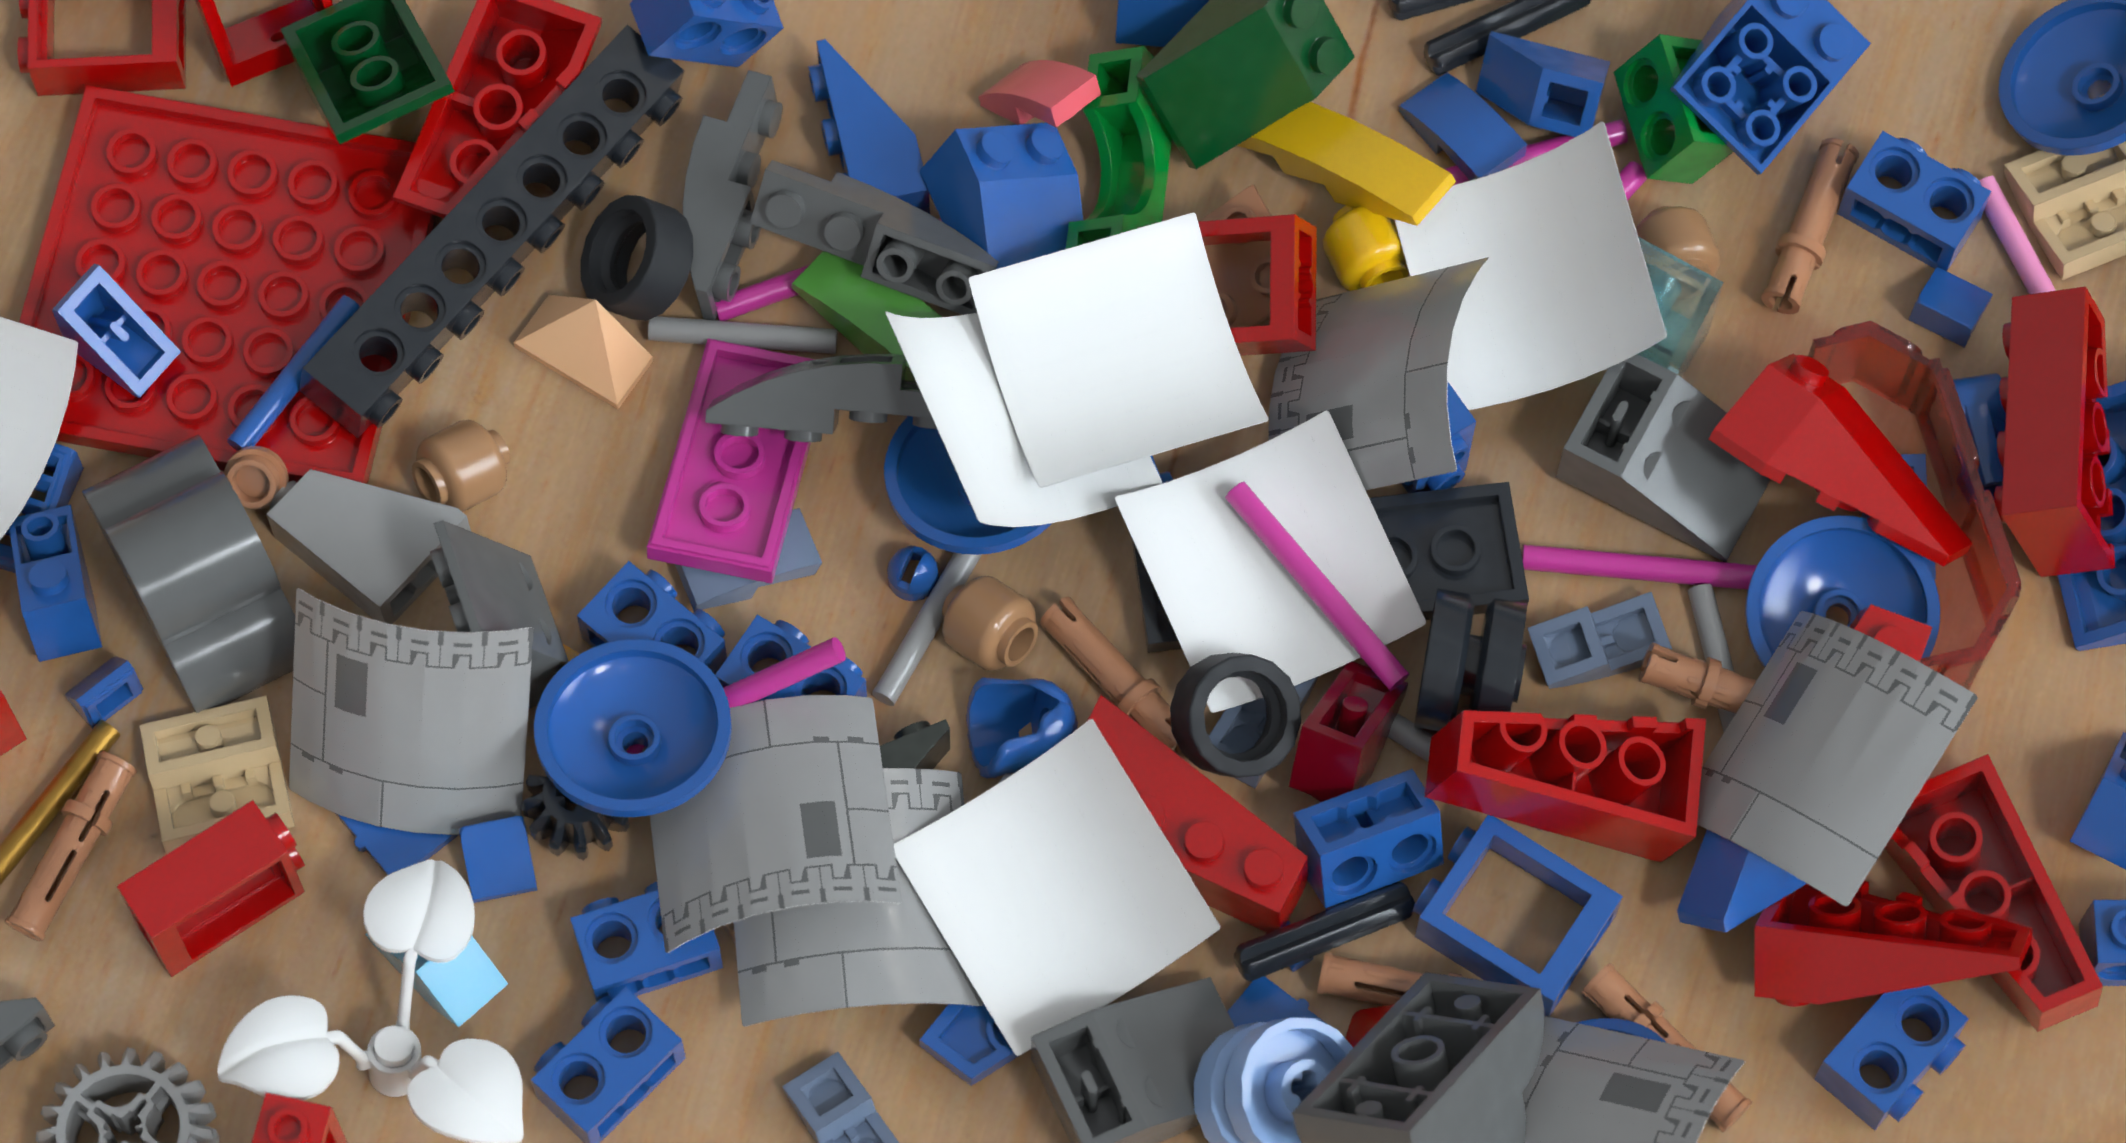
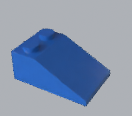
[920,123,1083,269]

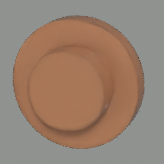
[224,446,289,509]

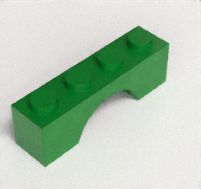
[1066,46,1172,249]

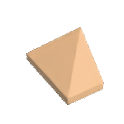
[514,295,653,409]

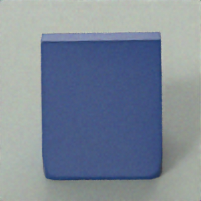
[1909,267,1993,348]
[65,656,143,729]
[459,816,538,903]

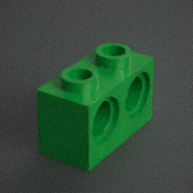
[1613,34,1733,184]

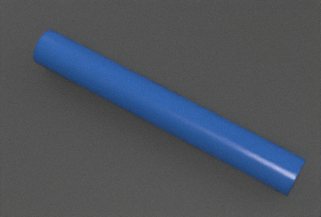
[227,295,360,451]

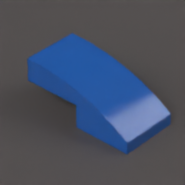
[1398,73,1527,181]

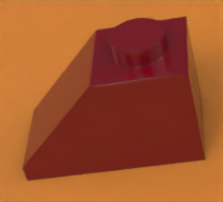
[1288,661,1408,802]

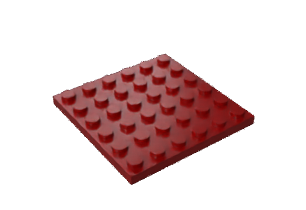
[19,85,436,484]

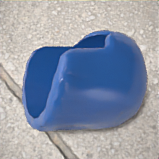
[966,677,1078,779]

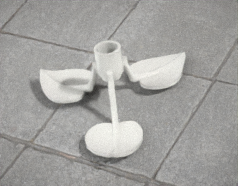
[217,859,523,1143]

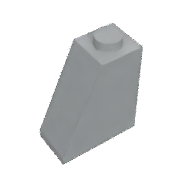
[267,469,471,624]

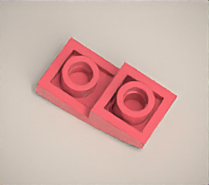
[978,60,1101,128]

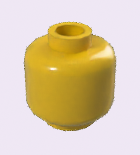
[1322,205,1409,291]

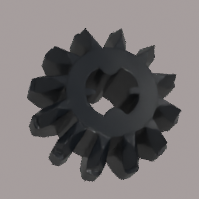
[522,775,630,861]

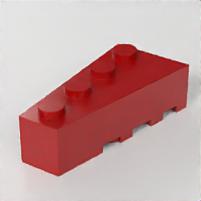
[1994,286,2115,577]
[1087,695,1308,933]
[1424,710,1706,863]
[1884,754,2103,1032]

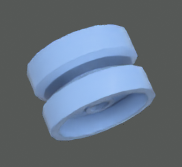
[1194,1018,1353,1143]

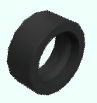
[581,195,693,321]
[1170,653,1301,778]

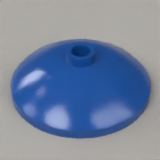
[1999,0,2126,156]
[884,416,1052,555]
[1745,515,1940,668]
[534,639,732,817]

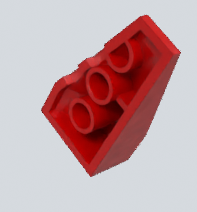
[393,0,603,218]
[1708,354,1973,567]
[1754,881,2032,1007]

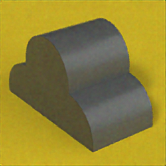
[82,434,295,713]
[1292,972,1544,1143]

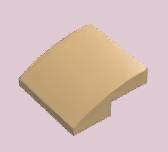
[2004,141,2126,280]
[140,695,295,854]

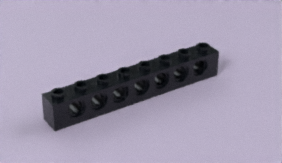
[299,24,685,438]

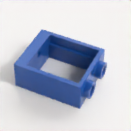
[1413,815,1623,1017]

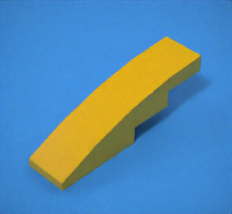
[1237,102,1456,226]

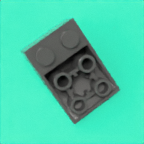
[1556,354,1771,562]
[430,520,569,709]
[1031,977,1235,1143]

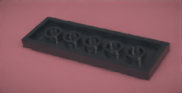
[1131,482,1529,653]

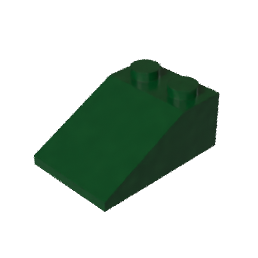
[280,0,455,145]
[1135,0,1355,169]

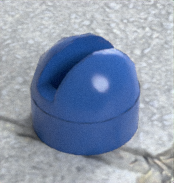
[887,545,938,601]

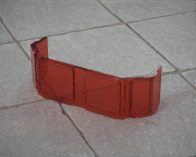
[1808,321,2021,691]

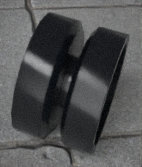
[1414,588,1527,731]

